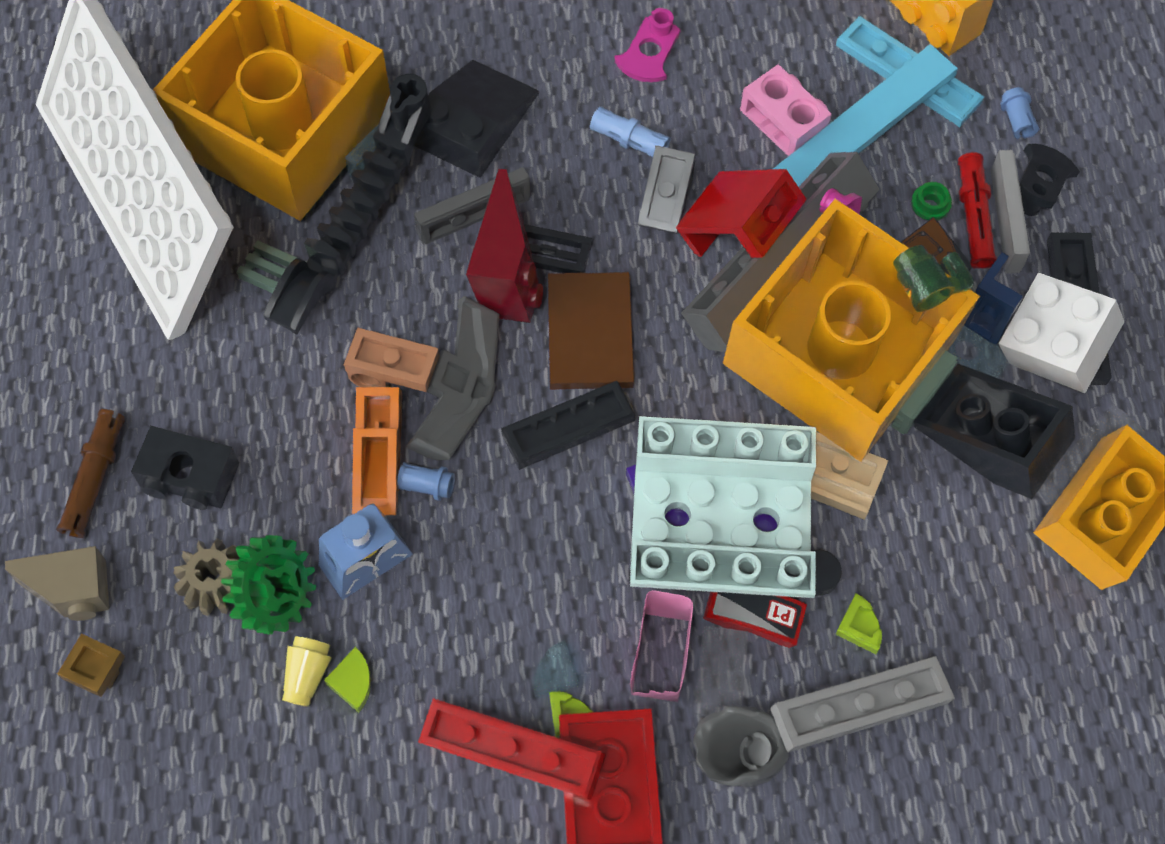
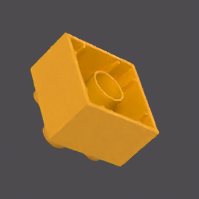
[153,0,390,221]
[723,198,980,462]

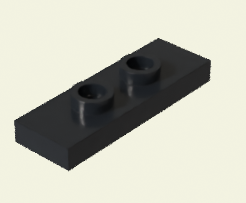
[501,380,635,470]

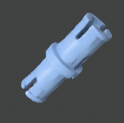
[590,106,671,157]

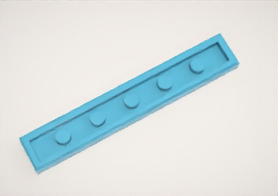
[773,44,958,187]

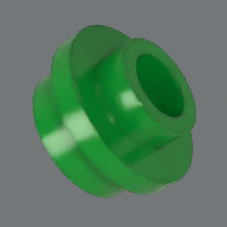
[911,182,952,220]

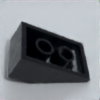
[414,60,539,178]
[914,364,1075,499]

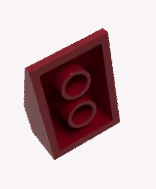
[466,169,543,323]

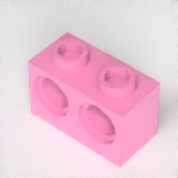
[740,64,832,156]

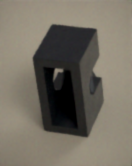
[131,425,239,510]

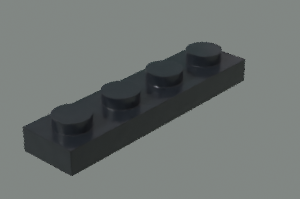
[1047,232,1112,385]

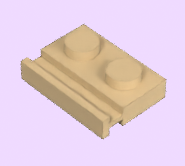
[811,432,889,520]

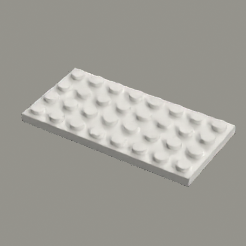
[36,0,233,340]

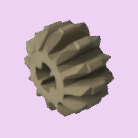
[174,538,239,616]

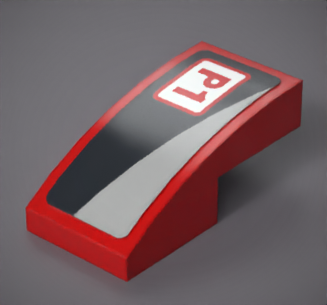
[703,592,807,648]

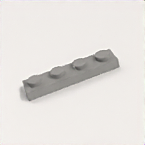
[770,656,955,753]

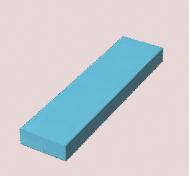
[836,16,984,127]

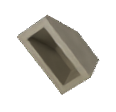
[5,546,109,621]

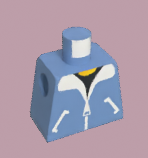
[318,504,413,600]

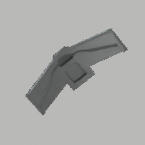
[406,296,499,460]

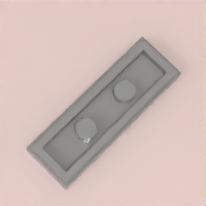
[991,150,1030,273]

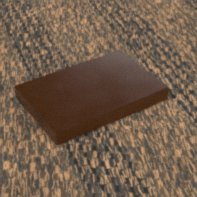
[548,272,634,390]

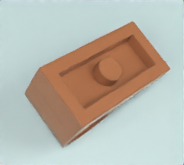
[344,328,440,392]

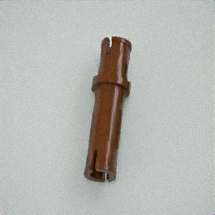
[56,409,126,539]

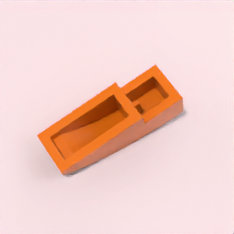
[352,387,402,516]

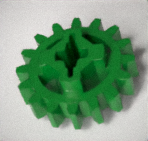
[221,535,316,634]

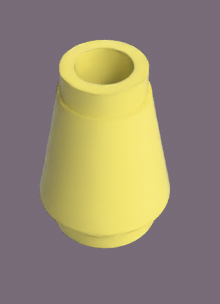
[282,636,332,707]

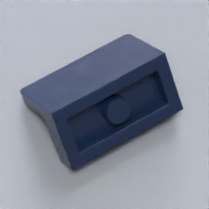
[963,252,1023,346]

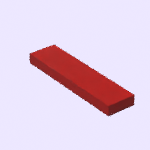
[418,698,605,800]

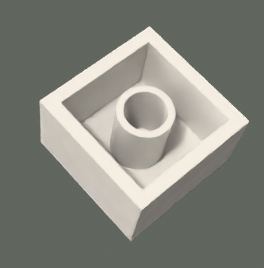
[998,273,1124,393]

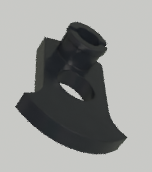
[1019,144,1080,216]

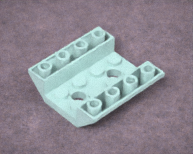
[630,416,816,598]

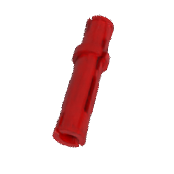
[958,152,997,269]

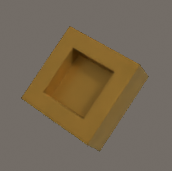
[57,634,125,697]

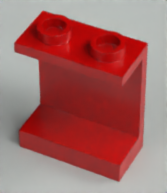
[675,169,807,258]

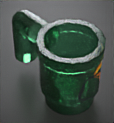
[893,245,974,312]

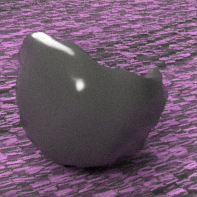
[693,705,789,788]

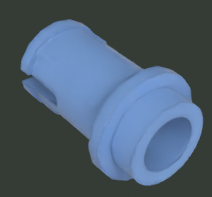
[1000,87,1039,139]
[397,462,455,501]

